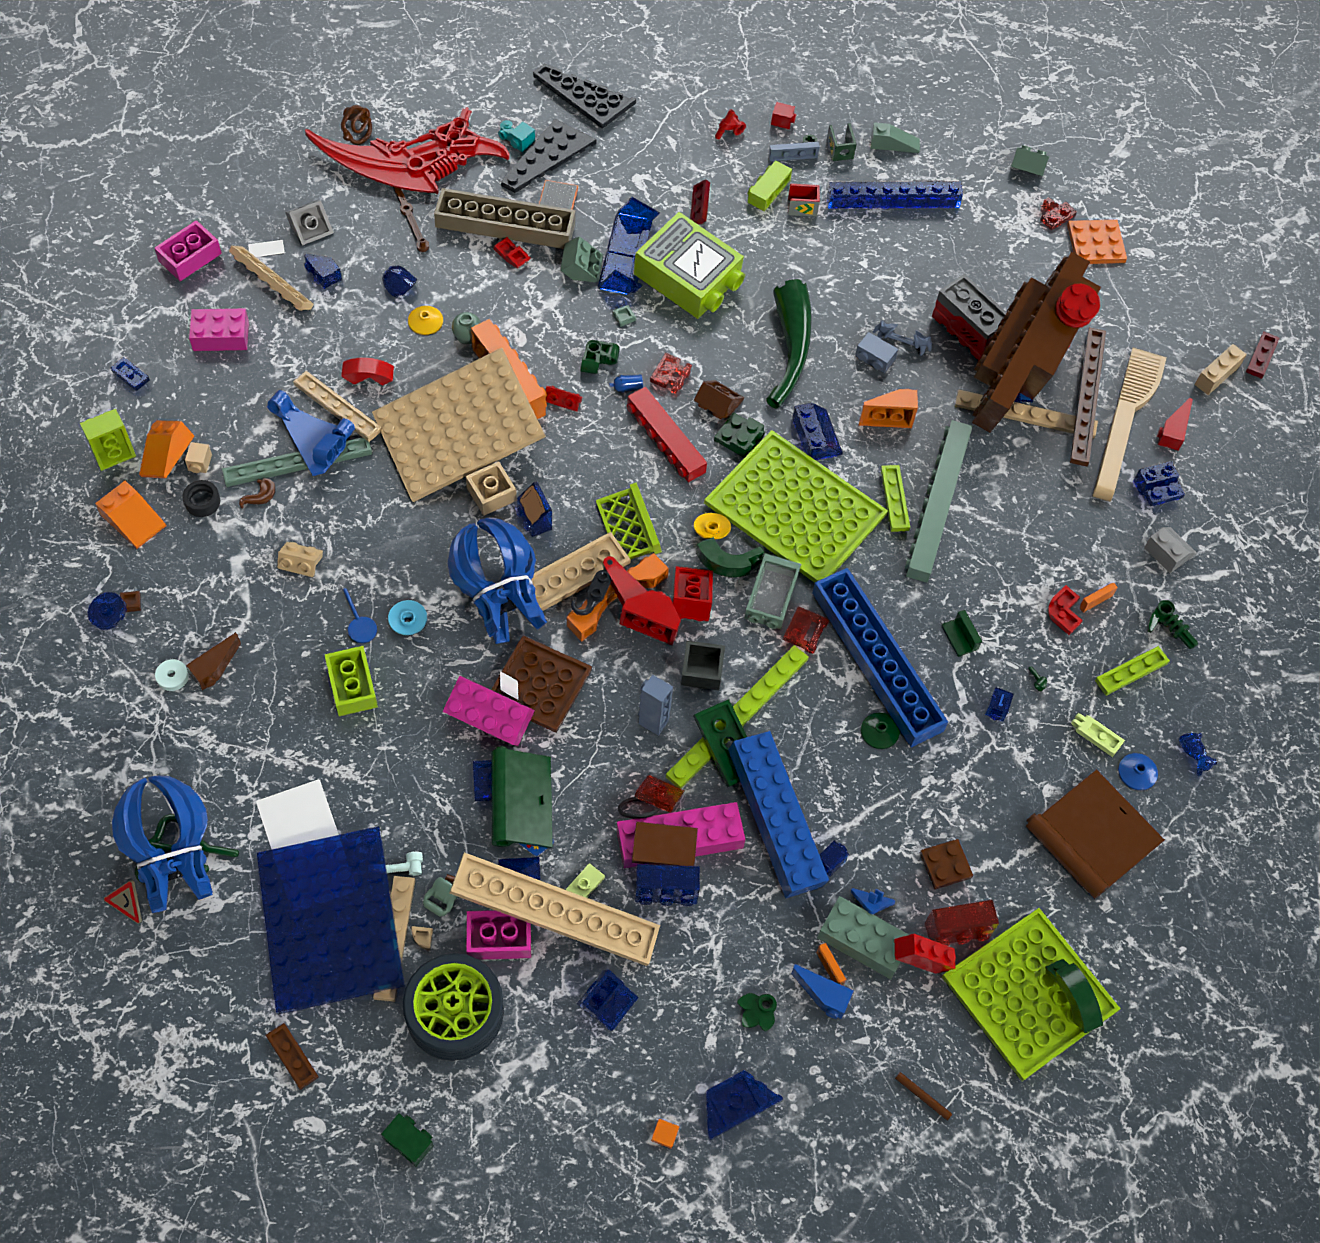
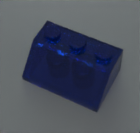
[792,402,843,460]

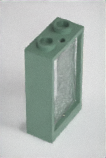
[744,553,801,630]

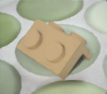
[277,542,323,577]

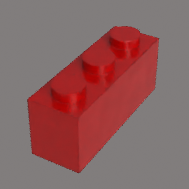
[894,934,956,974]

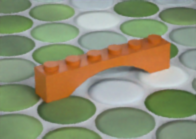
[567,553,669,642]

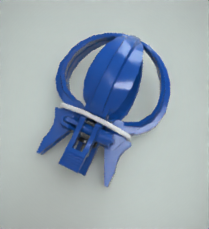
[448,518,547,644]
[112,775,213,913]

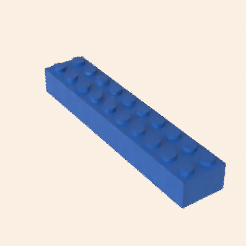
[812,568,948,747]

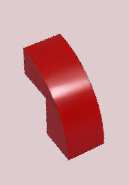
[341,358,394,386]

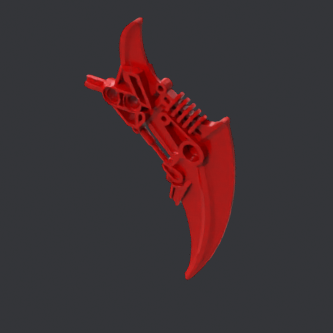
[305,107,510,195]

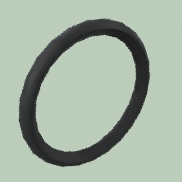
[618,796,660,819]

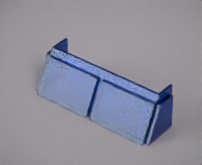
[598,196,660,295]

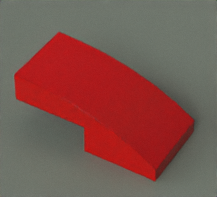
[494,237,531,269]

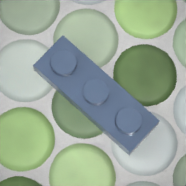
[768,142,820,162]

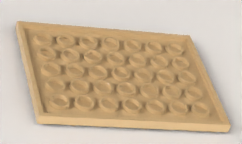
[372,348,546,502]

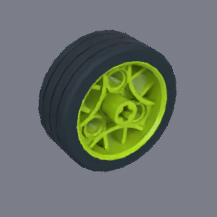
[403,953,504,1061]

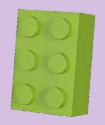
[80,409,136,471]
[325,646,378,716]

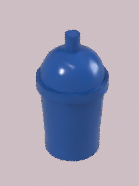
[609,374,643,393]

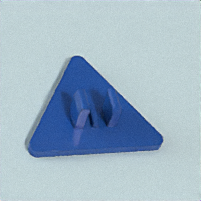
[851,888,895,914]

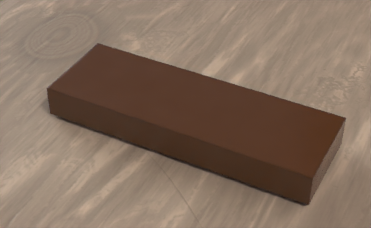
[265,1023,319,1090]

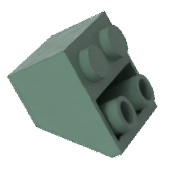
[1011,145,1049,176]
[561,236,603,283]

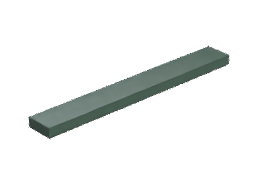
[222,437,372,487]

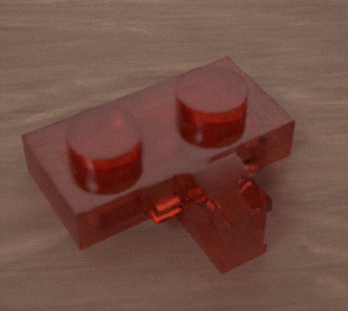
[1040,197,1077,231]

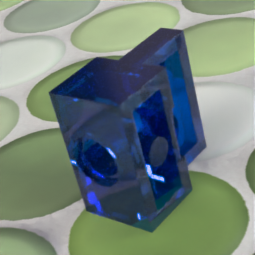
[1133,461,1185,507]
[577,969,639,1031]

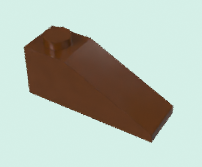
[186,632,241,690]

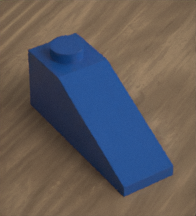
[791,964,854,1019]

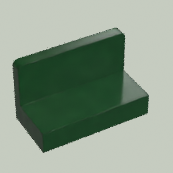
[942,610,982,657]

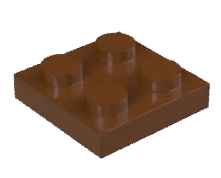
[919,839,974,890]

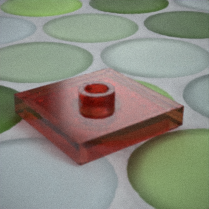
[635,775,685,813]

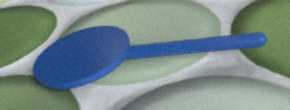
[343,588,377,643]

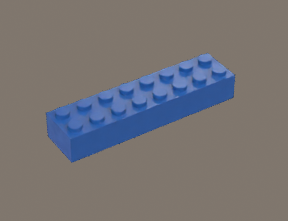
[728,731,829,898]

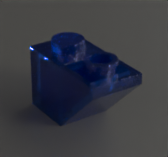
[304,254,342,289]

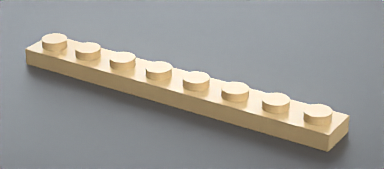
[955,390,1098,438]

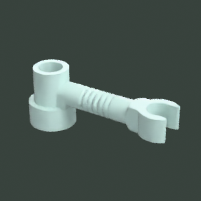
[368,852,423,876]

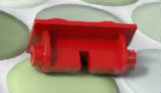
[545,386,583,412]

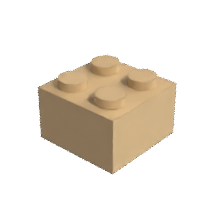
[466,461,517,516]

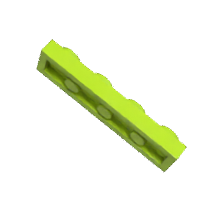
[880,465,910,532]
[1095,646,1170,696]

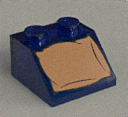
[515,481,552,537]

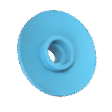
[388,600,427,635]

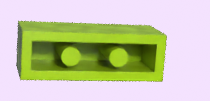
[747,160,792,212]

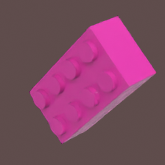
[443,676,535,746]

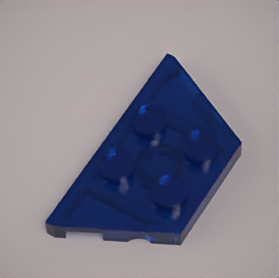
[706,1070,783,1141]

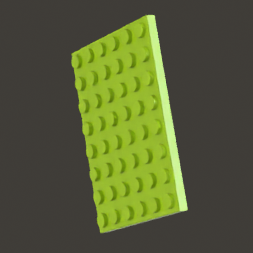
[704,430,888,583]

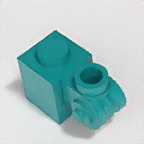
[498,120,535,152]

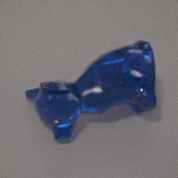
[1179,733,1217,776]

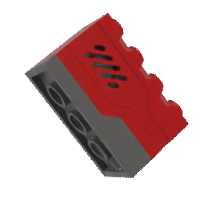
[932,274,1007,360]

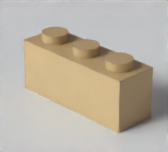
[1195,344,1247,395]

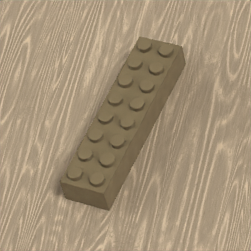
[434,188,575,249]

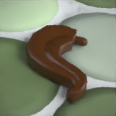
[239,478,275,508]

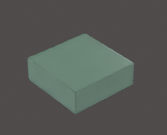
[613,305,636,327]

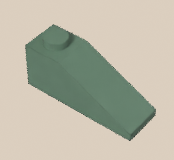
[870,123,920,153]

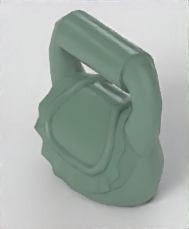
[423,877,458,917]

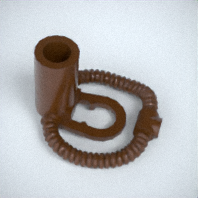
[341,105,372,145]

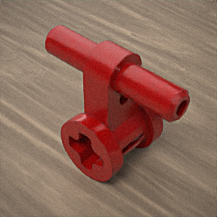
[715,109,746,139]

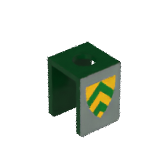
[827,123,857,161]

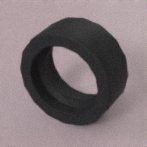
[182,480,221,517]

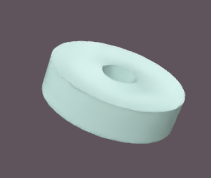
[155,659,189,691]

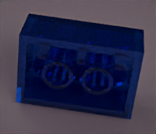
[635,864,700,906]

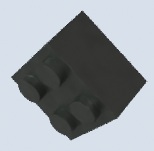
[681,641,725,691]

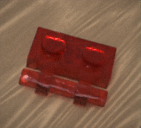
[650,352,692,394]

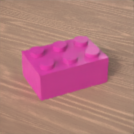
[154,220,222,281]
[189,308,249,351]
[467,910,531,960]

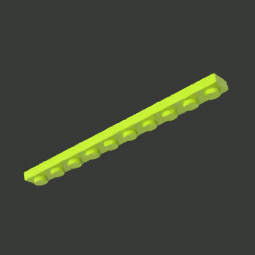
[666,645,809,790]

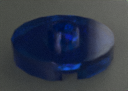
[87,592,127,630]

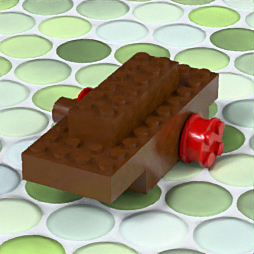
[972,251,1101,433]

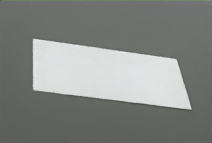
[256,779,358,914]

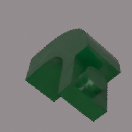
[696,537,764,578]
[1045,959,1103,1033]

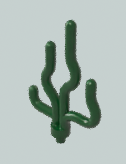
[135,813,239,884]

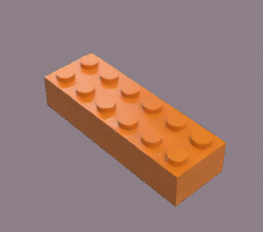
[471,319,547,419]

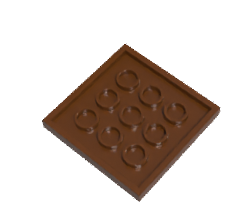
[491,635,592,733]

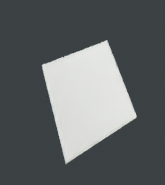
[500,671,518,700]

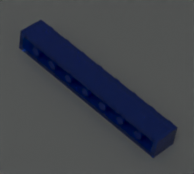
[827,181,963,208]

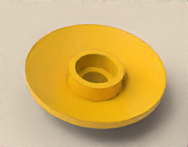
[408,306,443,335]
[694,513,731,540]

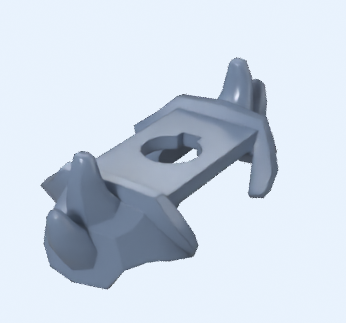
[873,320,932,356]

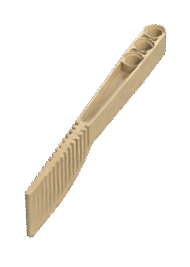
[1092,348,1167,502]

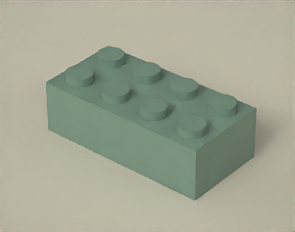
[817,896,909,980]

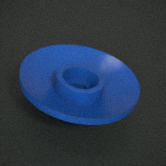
[1118,753,1158,790]

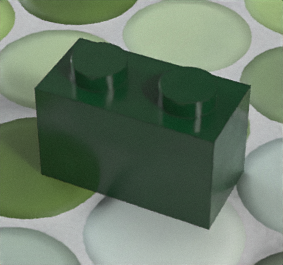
[381,1113,434,1167]

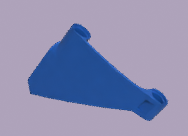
[267,390,355,476]

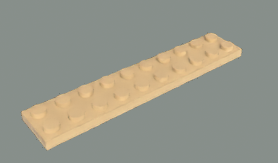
[449,852,660,966]

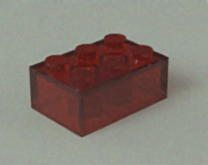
[925,900,999,946]

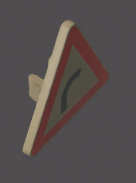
[104,880,142,924]

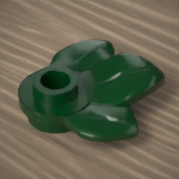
[737,993,777,1032]

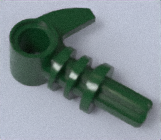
[1147,600,1198,649]

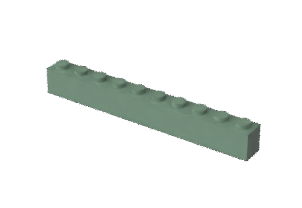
[904,420,972,583]

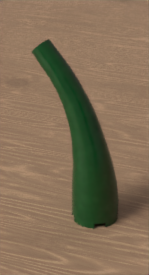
[766,279,812,409]

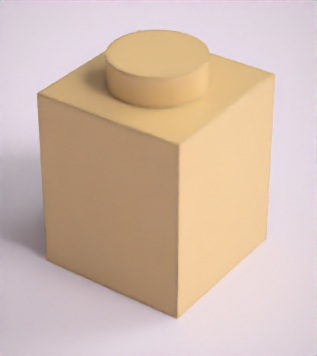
[185,442,212,473]

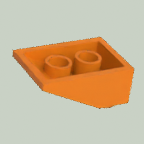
[859,389,918,428]
[139,420,194,478]
[95,481,166,549]

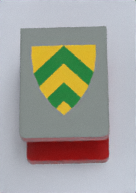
[788,184,820,217]

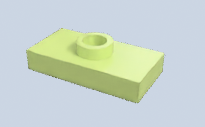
[566,863,605,898]

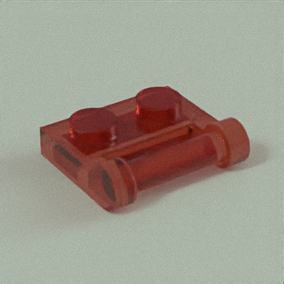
[783,606,829,654]

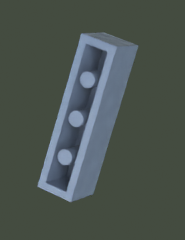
[638,675,673,736]

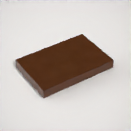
[632,822,698,869]

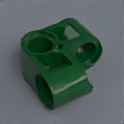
[580,340,620,374]

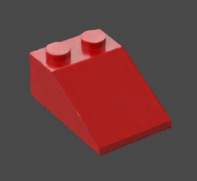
[672,566,713,622]

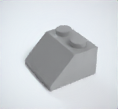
[285,200,334,245]
[1144,527,1197,573]

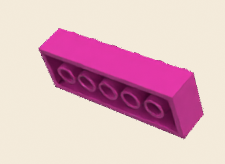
[616,802,746,868]

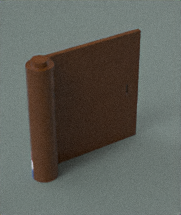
[1026,769,1165,900]

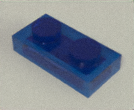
[110,357,150,391]

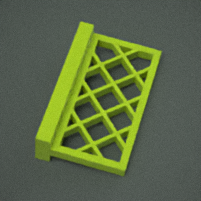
[596,482,662,560]

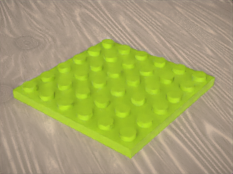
[942,908,1121,1082]

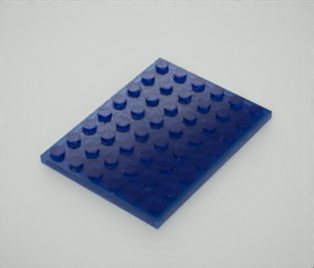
[257,826,405,1015]

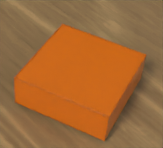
[651,1119,680,1149]

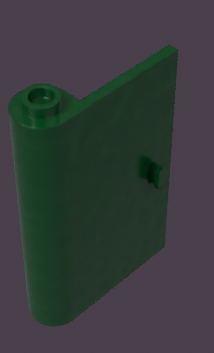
[491,746,553,848]

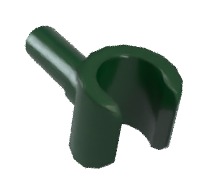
[1028,666,1048,692]

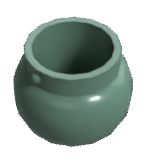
[452,312,481,344]

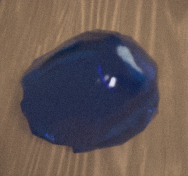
[382,265,417,298]

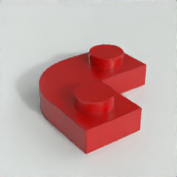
[1048,585,1083,635]

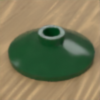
[861,713,900,749]

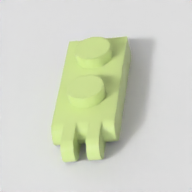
[1071,713,1125,757]

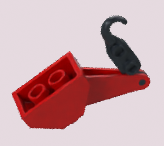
[571,556,681,646]

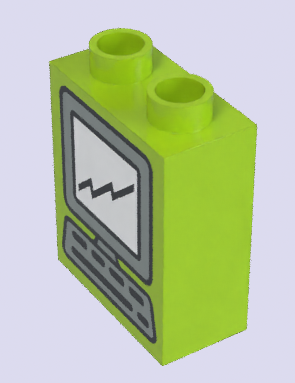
[633,212,745,319]

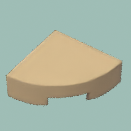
[412,926,433,951]

